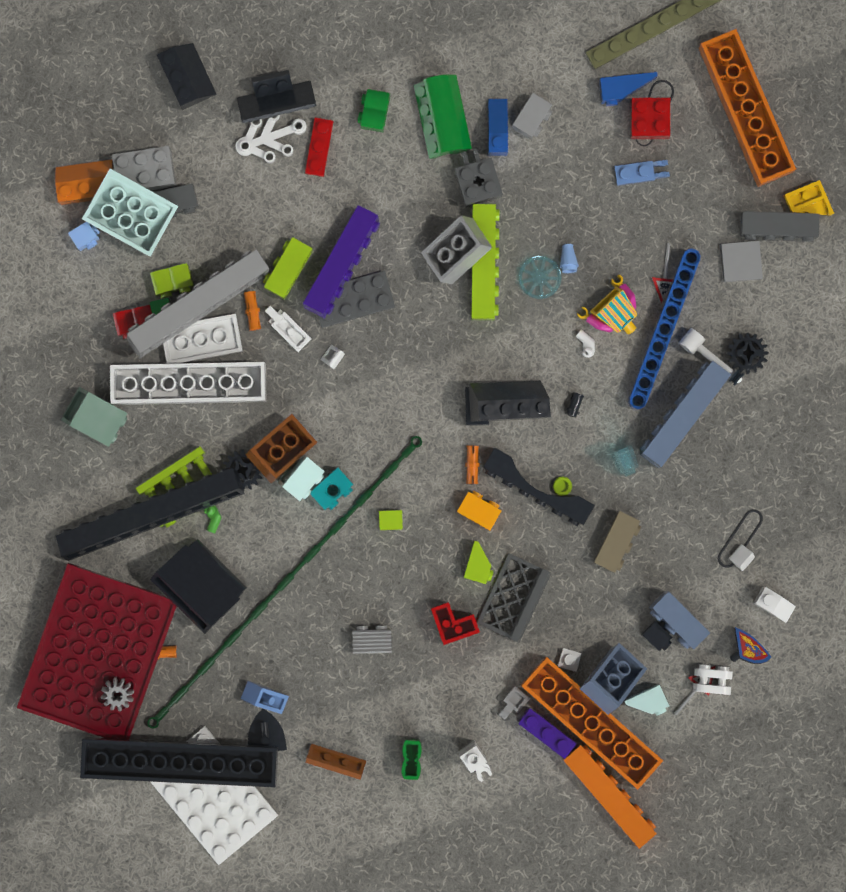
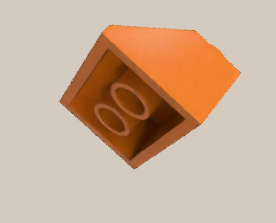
[55,159,114,205]

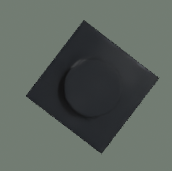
[641,621,673,651]

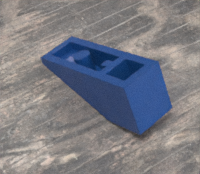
[599,72,658,106]
[488,99,508,156]

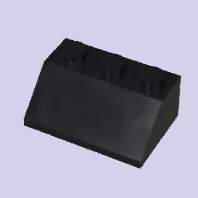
[157,43,217,110]

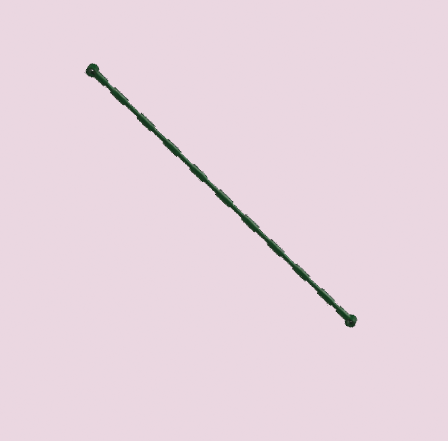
[147,436,422,729]

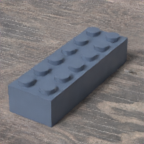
[640,361,731,468]

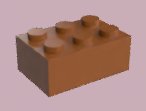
[246,414,318,483]

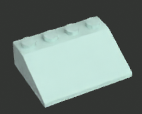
[82,168,178,256]

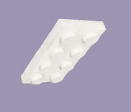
[163,314,243,364]

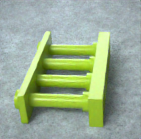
[136,446,212,528]

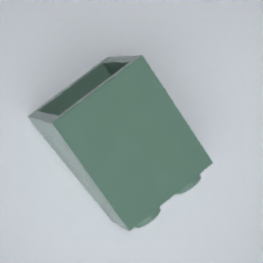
[61,387,128,447]

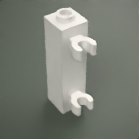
[459,740,492,782]

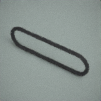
[718,509,763,568]

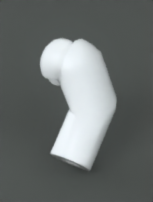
[576,329,595,358]

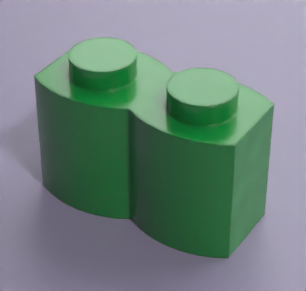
[358,89,390,133]
[402,739,422,780]

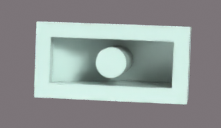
[624,684,669,716]

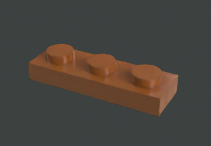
[305,744,366,780]

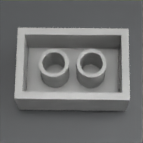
[112,146,177,191]
[421,215,492,284]

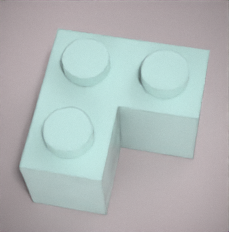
[277,455,325,501]

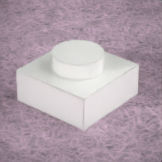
[558,648,582,672]

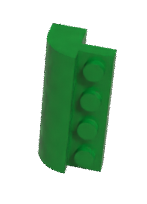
[413,74,472,159]

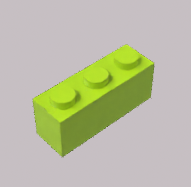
[263,237,313,300]

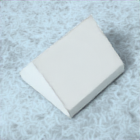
[321,344,345,369]
[729,544,755,571]

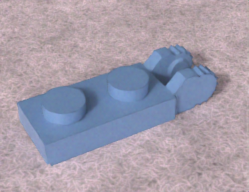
[614,160,670,186]

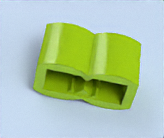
[150,263,194,299]

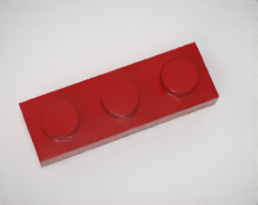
[305,117,334,177]

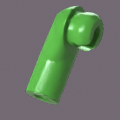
[204,506,221,534]

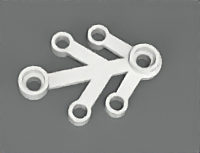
[236,115,307,163]

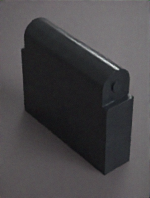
[150,539,247,634]

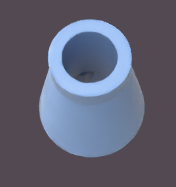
[560,244,579,273]

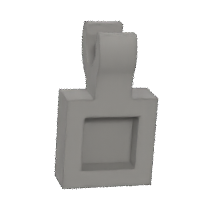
[498,686,530,720]

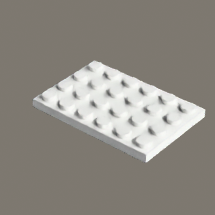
[151,726,278,865]

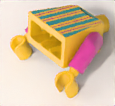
[577,275,637,334]

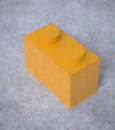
[457,490,502,531]

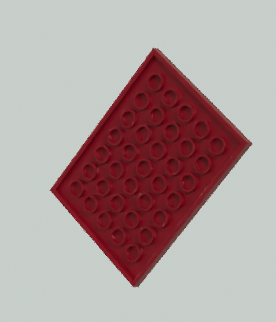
[17,563,177,739]

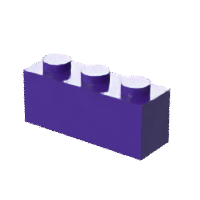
[518,707,576,759]

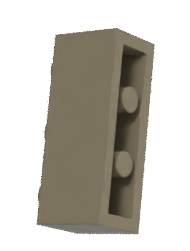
[593,511,641,573]

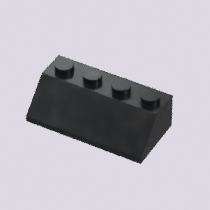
[468,380,551,422]

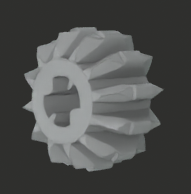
[101,678,134,711]

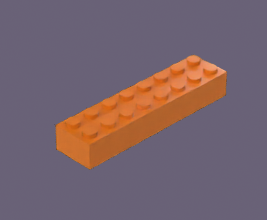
[698,29,796,187]
[521,656,663,790]

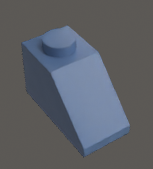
[241,681,289,714]

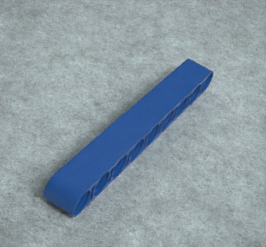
[628,249,700,410]

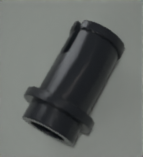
[565,392,584,418]

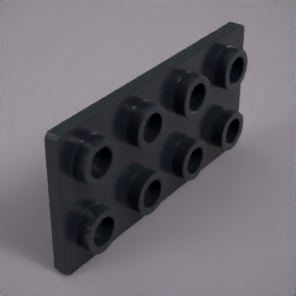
[237,70,317,123]

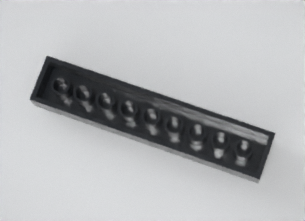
[80,737,279,788]

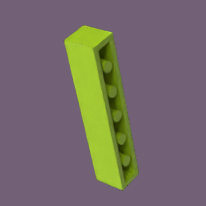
[471,204,500,320]

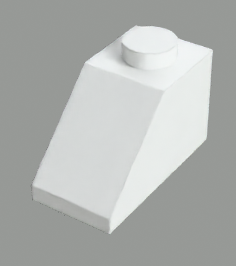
[753,587,796,623]

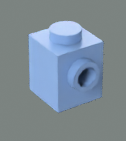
[68,222,100,251]

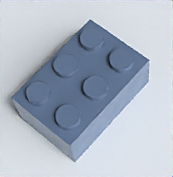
[649,591,710,649]
[580,643,647,715]

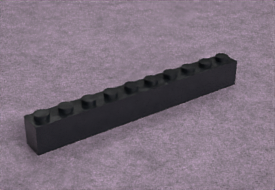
[56,468,245,561]

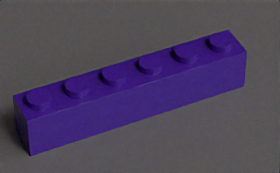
[303,205,380,319]

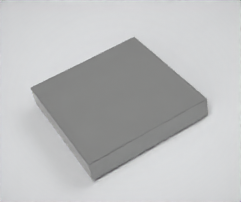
[721,241,763,282]

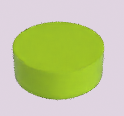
[553,477,572,496]

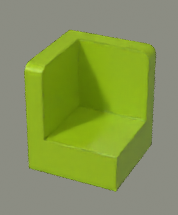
[379,510,403,530]

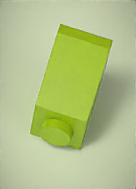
[463,541,494,584]

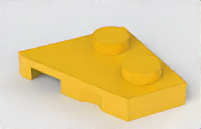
[784,180,834,216]

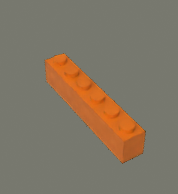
[563,744,657,849]

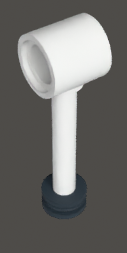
[678,328,744,386]

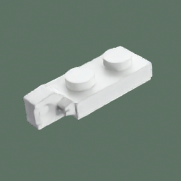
[265,306,311,352]

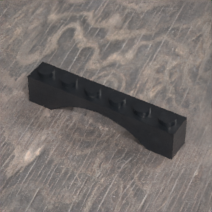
[483,448,595,527]

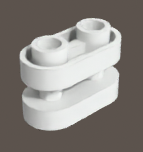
[693,664,733,695]

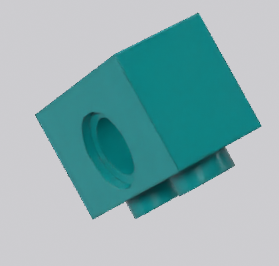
[310,468,354,511]

